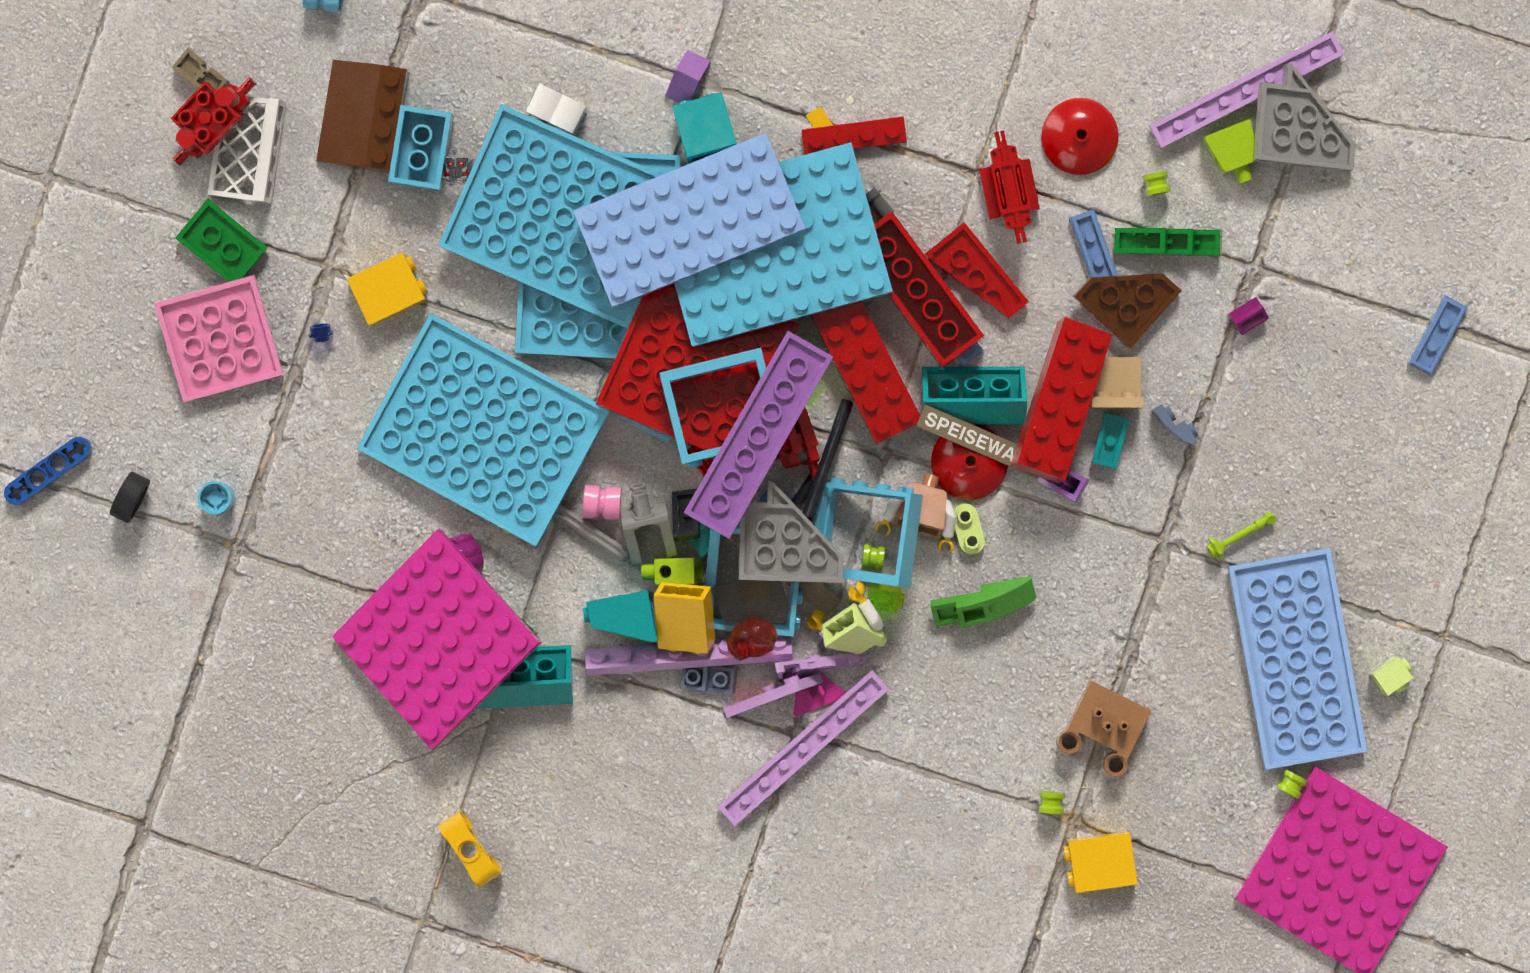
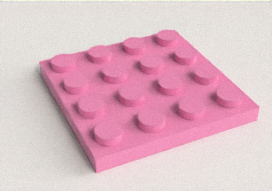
[154,275,284,402]

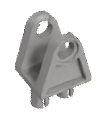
[620,482,678,567]

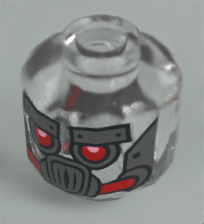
[443,149,476,187]

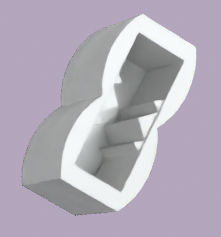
[526,84,587,136]

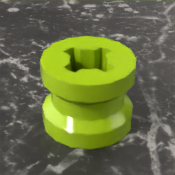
[1142,171,1171,197]
[861,544,885,571]
[1276,769,1309,799]
[1038,791,1065,814]

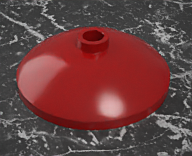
[1041,98,1119,175]
[931,424,1008,500]

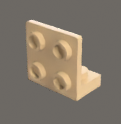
[1089,357,1143,409]

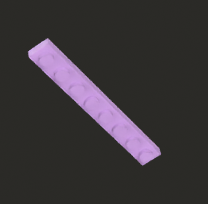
[1149,31,1344,149]
[585,635,793,676]
[717,670,889,826]

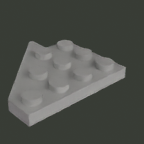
[1253,63,1355,171]
[739,480,844,583]

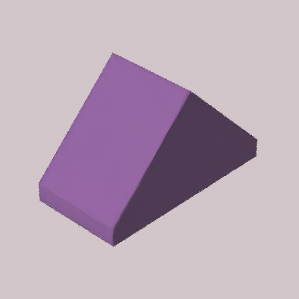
[665,50,711,103]
[1037,469,1090,503]

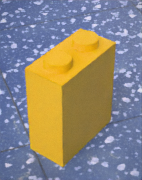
[347,252,428,327]
[654,582,715,654]
[1063,831,1138,893]

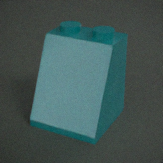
[672,92,737,164]
[582,590,658,642]

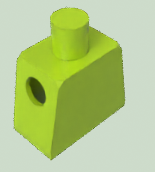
[1202,119,1257,185]
[641,558,703,585]

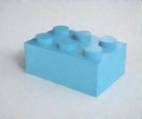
[388,105,454,192]

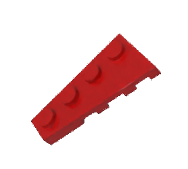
[924,222,1029,319]

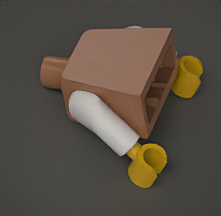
[876,474,956,553]

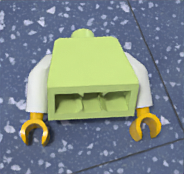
[807,581,887,654]

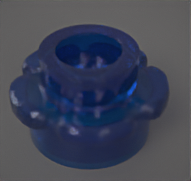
[308,323,333,342]

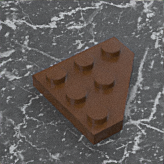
[1072,273,1182,348]

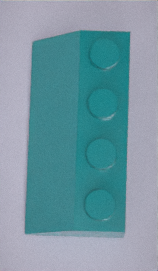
[922,366,1027,425]
[476,645,573,709]

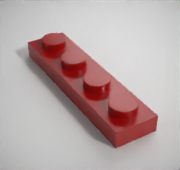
[801,116,907,155]

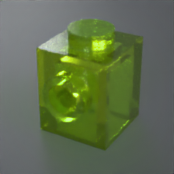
[867,582,905,613]

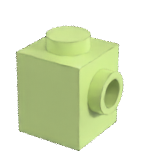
[1370,656,1413,696]

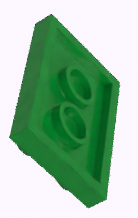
[175,199,268,282]

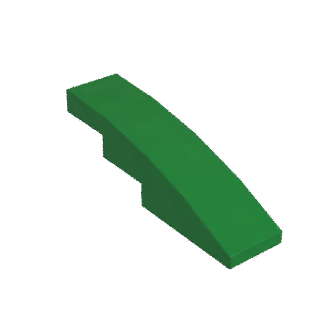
[1114,228,1222,256]

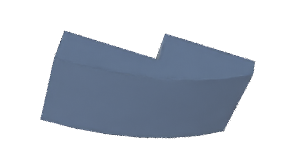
[1151,404,1198,446]
[680,666,738,694]

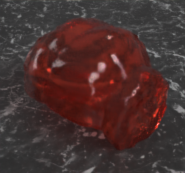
[726,617,777,661]

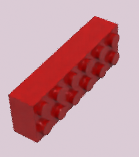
[874,212,984,369]
[810,301,920,445]
[1010,317,1113,484]

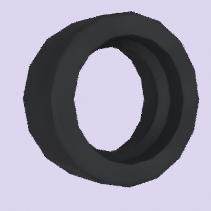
[110,471,150,523]

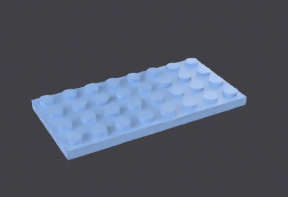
[573,133,805,308]
[1228,548,1367,770]

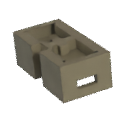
[172,48,230,90]

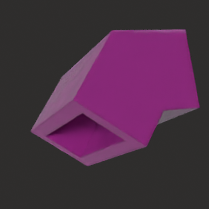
[1227,297,1269,335]

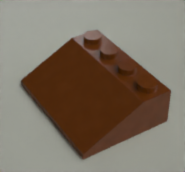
[316,60,409,173]

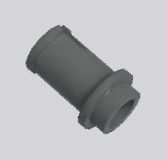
[866,187,894,220]

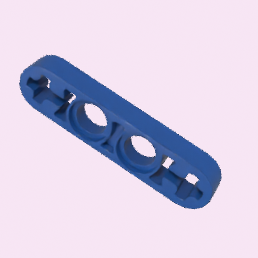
[4,437,92,505]

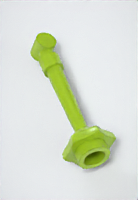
[1206,511,1277,561]

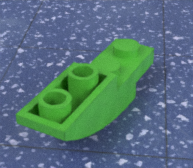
[930,576,1037,628]

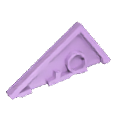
[775,652,867,683]
[723,673,823,718]

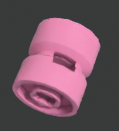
[583,485,622,521]

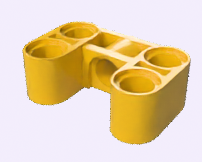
[438,810,503,889]

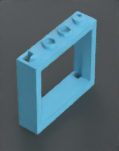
[659,348,766,469]
[814,478,923,588]
[705,525,803,637]

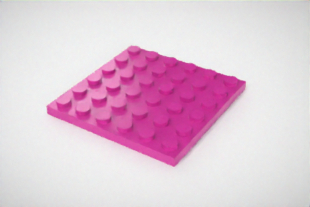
[332,529,542,750]
[1234,766,1448,973]

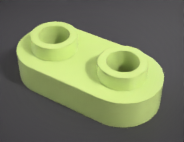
[954,504,985,554]

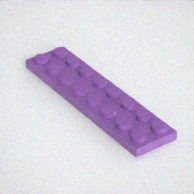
[684,331,833,539]

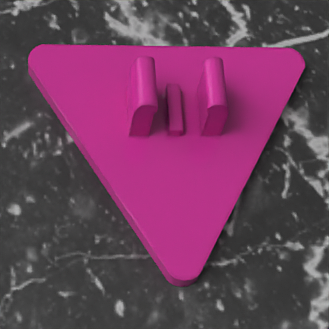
[793,673,846,717]

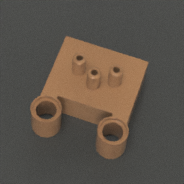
[1056,680,1152,777]

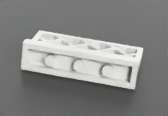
[207,96,286,204]

